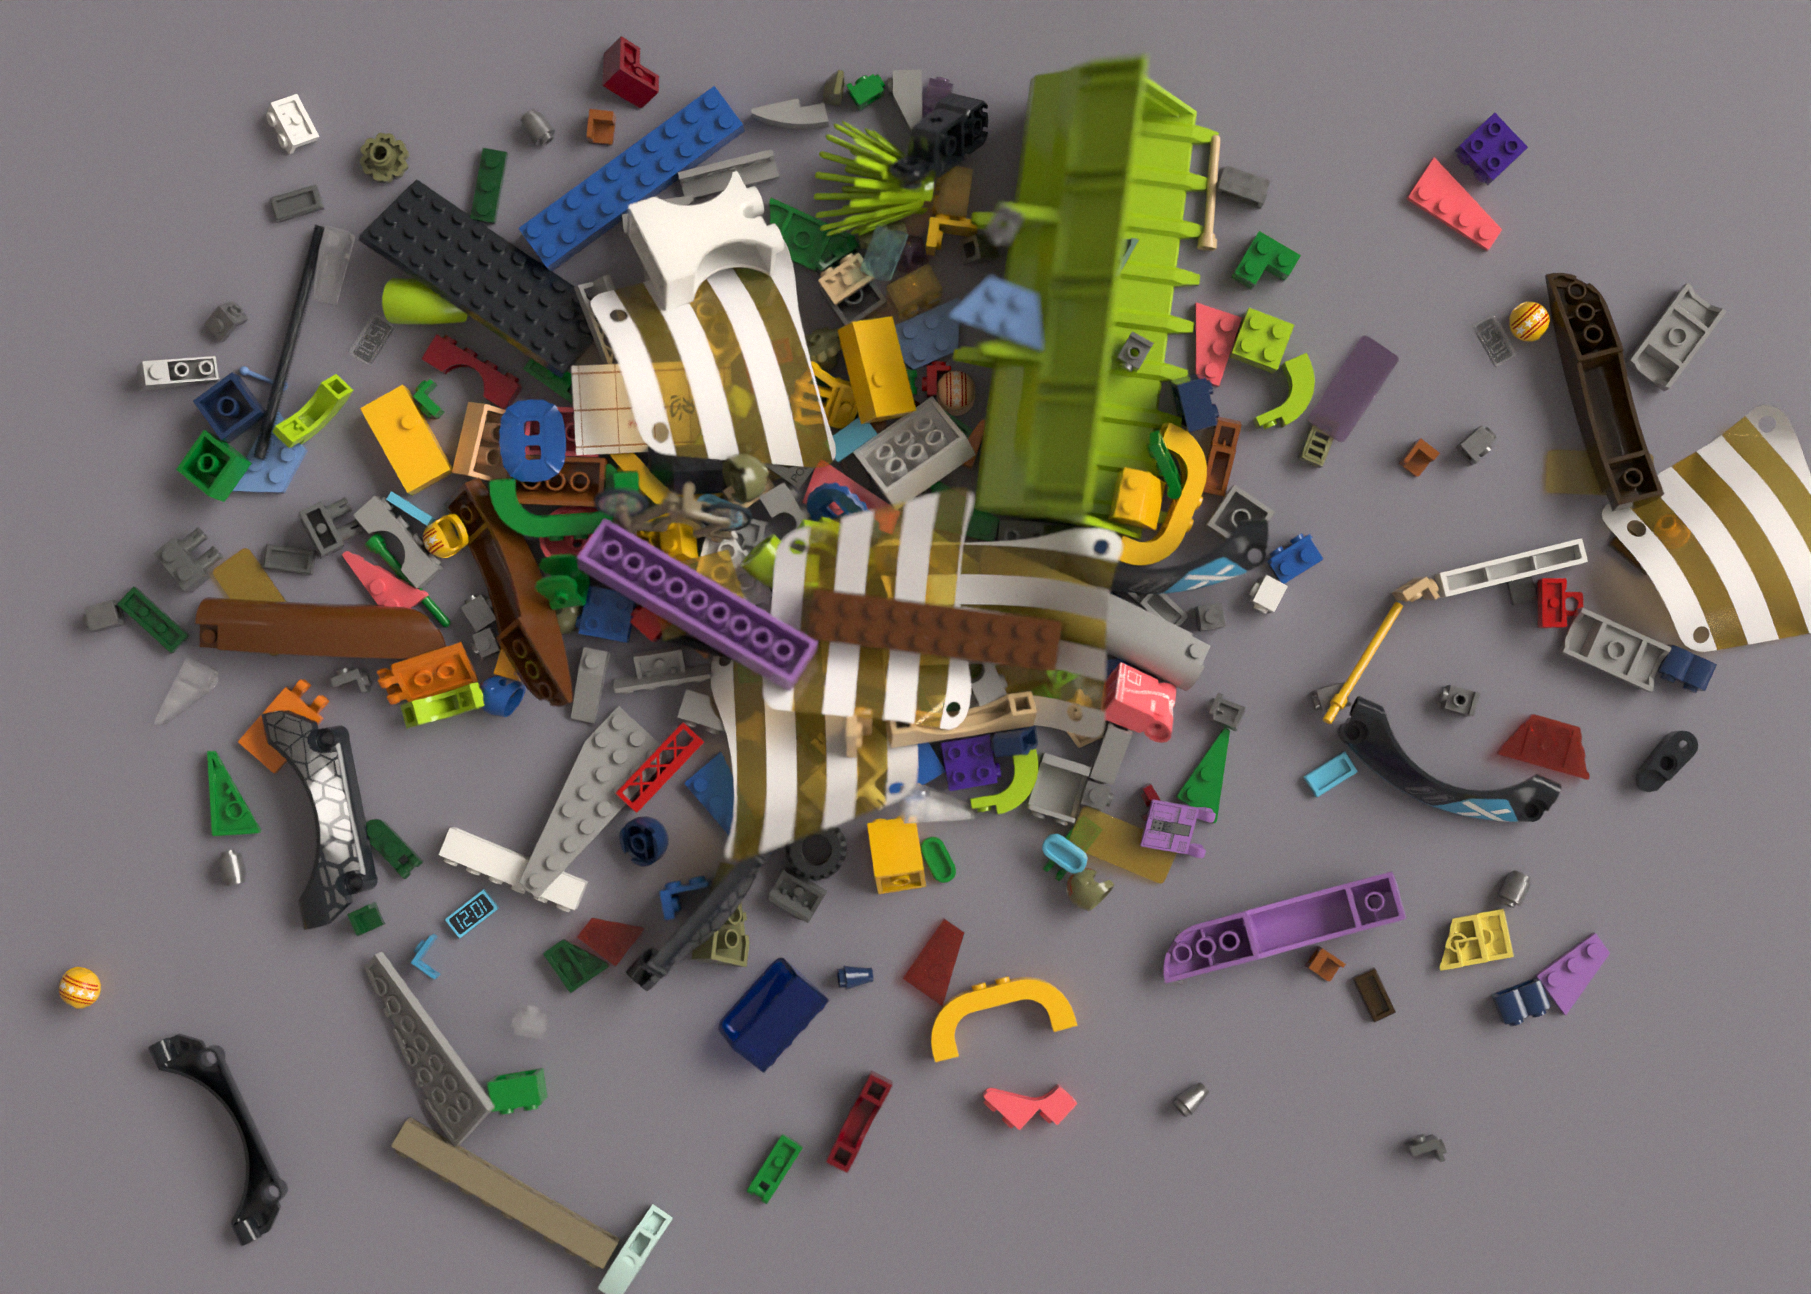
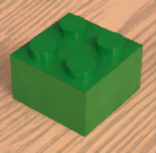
[176,430,252,502]
[488,1068,548,1115]

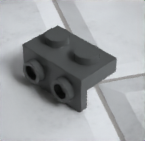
[767,866,827,923]

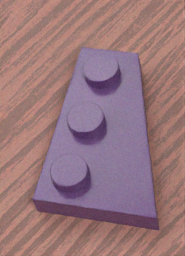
[1535,933,1610,1016]

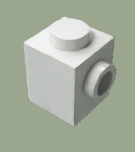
[1249,575,1288,614]

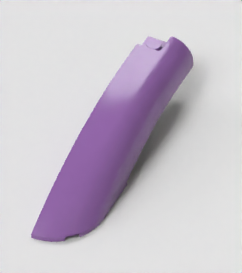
[1163,871,1406,984]

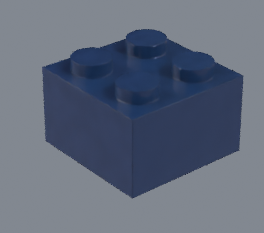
[193,372,266,443]
[1169,373,1219,432]

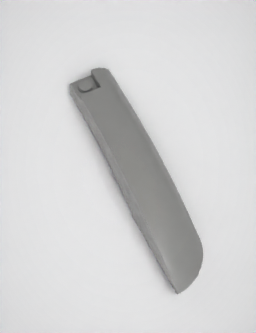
[979,545,1210,691]

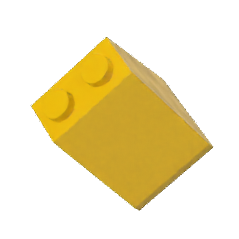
[1108,467,1166,531]
[867,815,926,894]

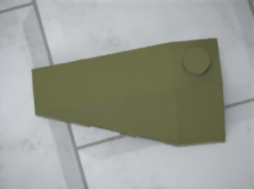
[691,862,750,967]

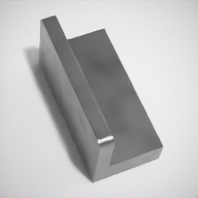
[1216,165,1270,209]

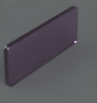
[1308,336,1399,443]

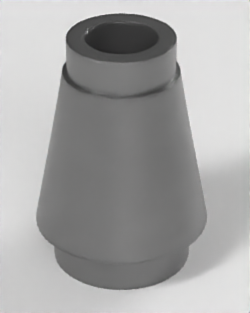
[1173,1082,1209,1117]

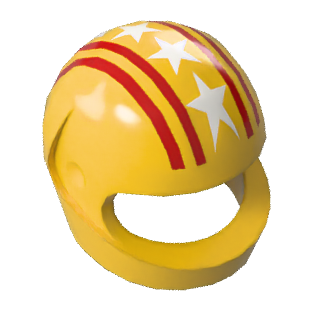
[1509,302,1550,342]
[423,514,469,558]
[59,967,101,1009]

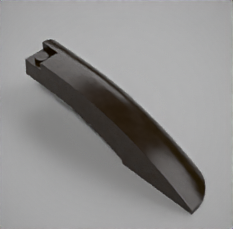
[1545,273,1664,512]

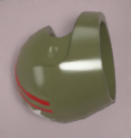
[1066,868,1115,911]

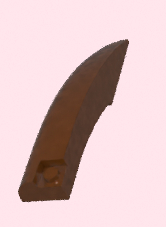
[443,477,573,707]
[195,597,446,659]

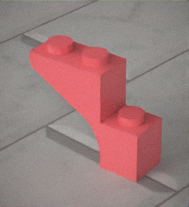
[983,1084,1077,1130]

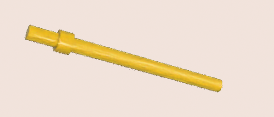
[1322,602,1403,724]

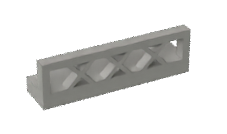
[678,149,779,200]
[574,274,627,365]

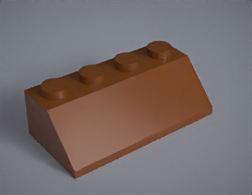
[506,455,608,507]

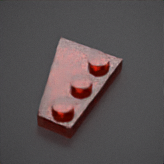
[903,918,964,1007]

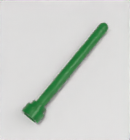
[364,533,451,627]

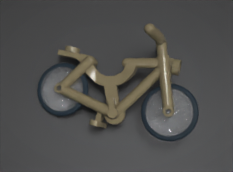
[594,483,752,543]

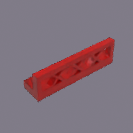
[615,722,704,813]

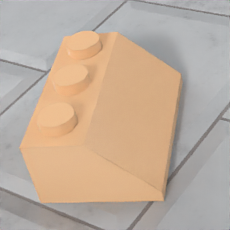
[452,402,507,482]

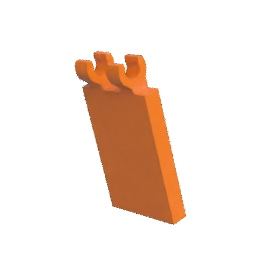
[377,642,478,705]
[238,679,330,774]

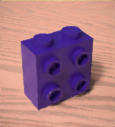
[1455,112,1528,185]
[941,735,1001,791]

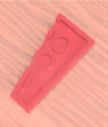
[1407,157,1502,251]
[802,459,900,535]

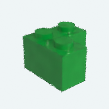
[1231,231,1301,290]

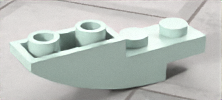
[598,1204,673,1294]

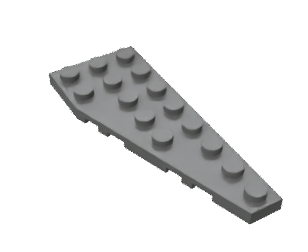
[519,706,672,899]
[365,951,495,1147]

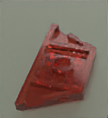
[1497,714,1590,780]

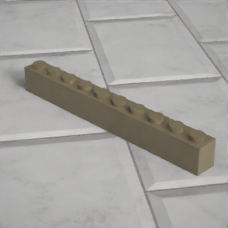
[391,1117,620,1269]

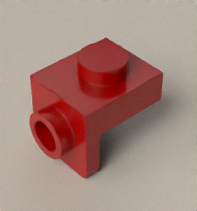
[922,361,951,398]

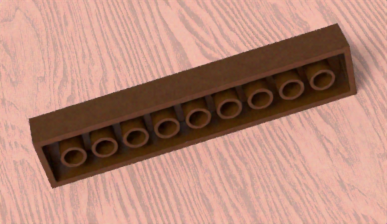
[808,587,1062,671]

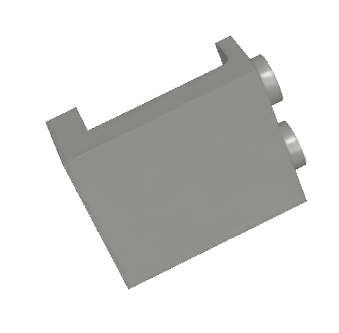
[1027,753,1091,826]

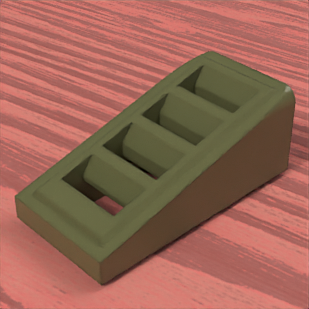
[822,70,845,106]
[1298,414,1339,468]

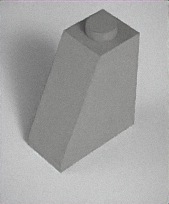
[1090,721,1132,785]

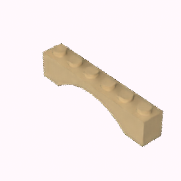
[885,691,1037,748]

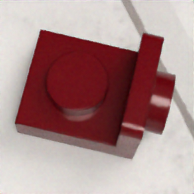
[1140,783,1161,821]

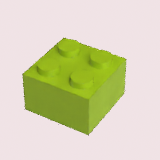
[1229,308,1294,374]

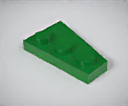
[931,481,1000,542]

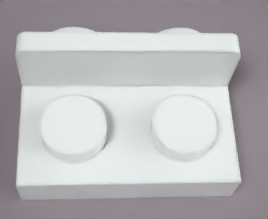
[266,94,319,154]

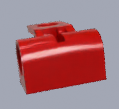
[1537,578,1583,628]

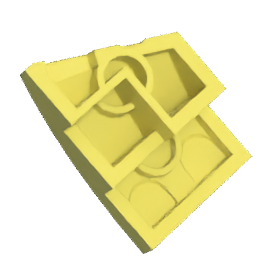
[1440,908,1514,971]

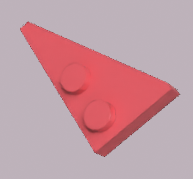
[342,551,429,609]

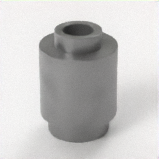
[520,109,555,146]
[217,849,247,887]
[1498,870,1531,908]

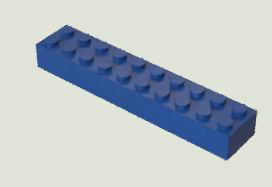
[518,86,745,271]

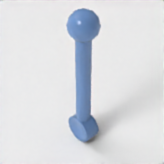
[239,366,288,391]

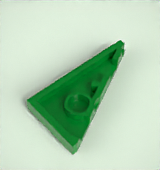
[207,751,261,836]

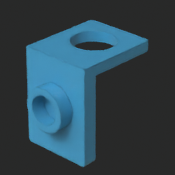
[411,934,441,980]

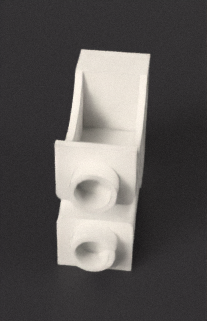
[628,171,784,310]

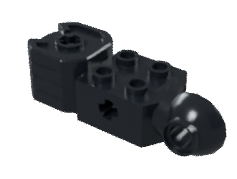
[890,93,989,189]

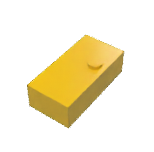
[837,316,916,424]
[360,384,453,495]

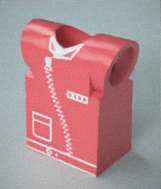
[1100,662,1177,743]

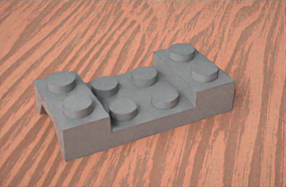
[1625,283,1727,392]
[1558,608,1671,692]

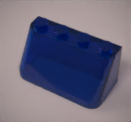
[718,957,830,1073]

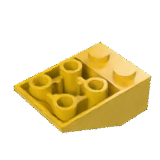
[636,513,699,566]

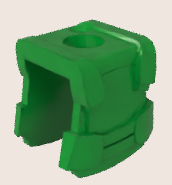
[535,554,590,610]

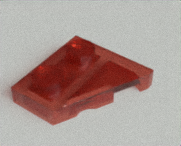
[577,918,644,967]

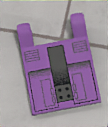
[1140,799,1216,858]

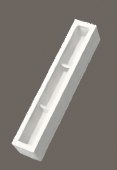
[1434,538,1588,598]
[439,827,588,912]

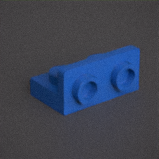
[1266,533,1323,584]

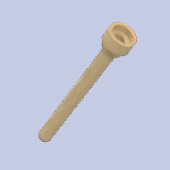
[1197,135,1220,251]

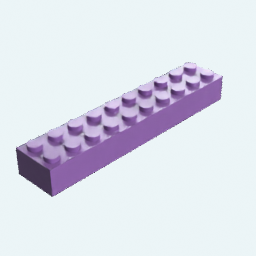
[578,518,818,692]

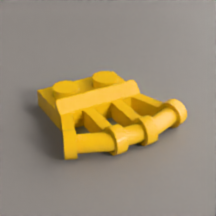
[789,361,858,429]

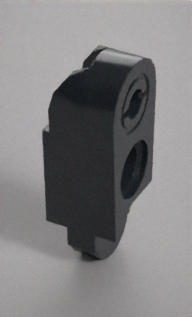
[1636,731,1698,792]

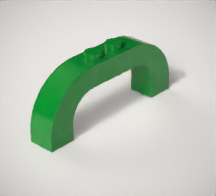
[489,470,639,541]

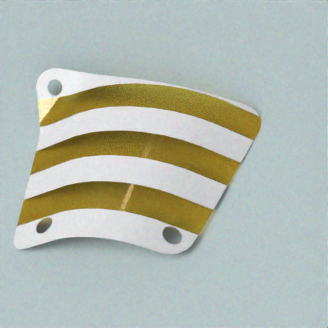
[590,239,836,468]
[1602,405,1811,652]
[763,489,974,729]
[874,528,1122,738]
[711,634,918,860]

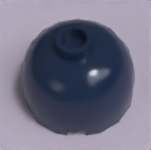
[619,816,669,867]

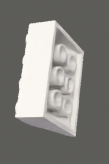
[853,397,976,510]

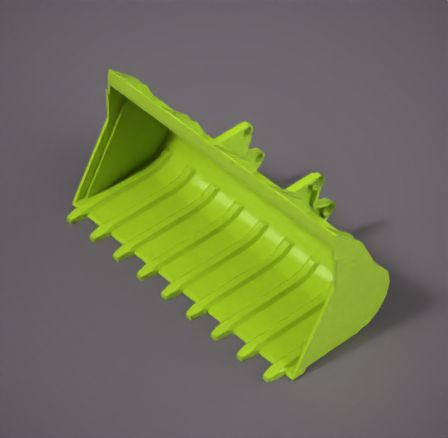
[953,55,1219,539]

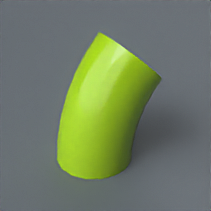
[382,278,467,324]
[740,534,820,600]

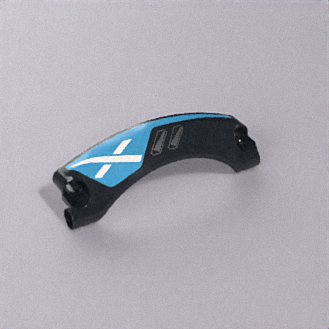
[1044,519,1269,594]
[1338,695,1562,822]

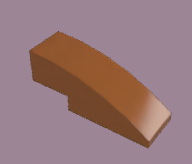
[1203,417,1242,497]

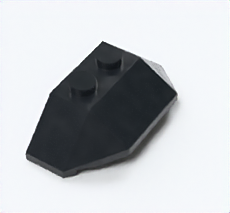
[648,442,746,495]

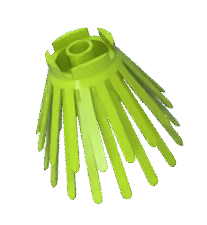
[813,121,934,236]

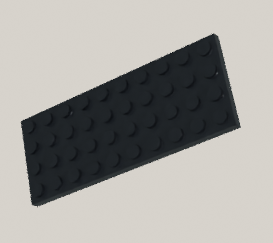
[358,179,601,378]

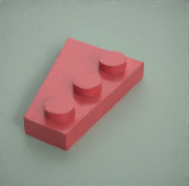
[1195,302,1242,387]

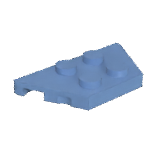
[950,277,1043,352]
[895,297,960,370]
[233,409,307,493]

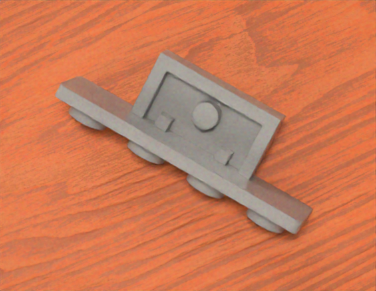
[613,646,710,694]

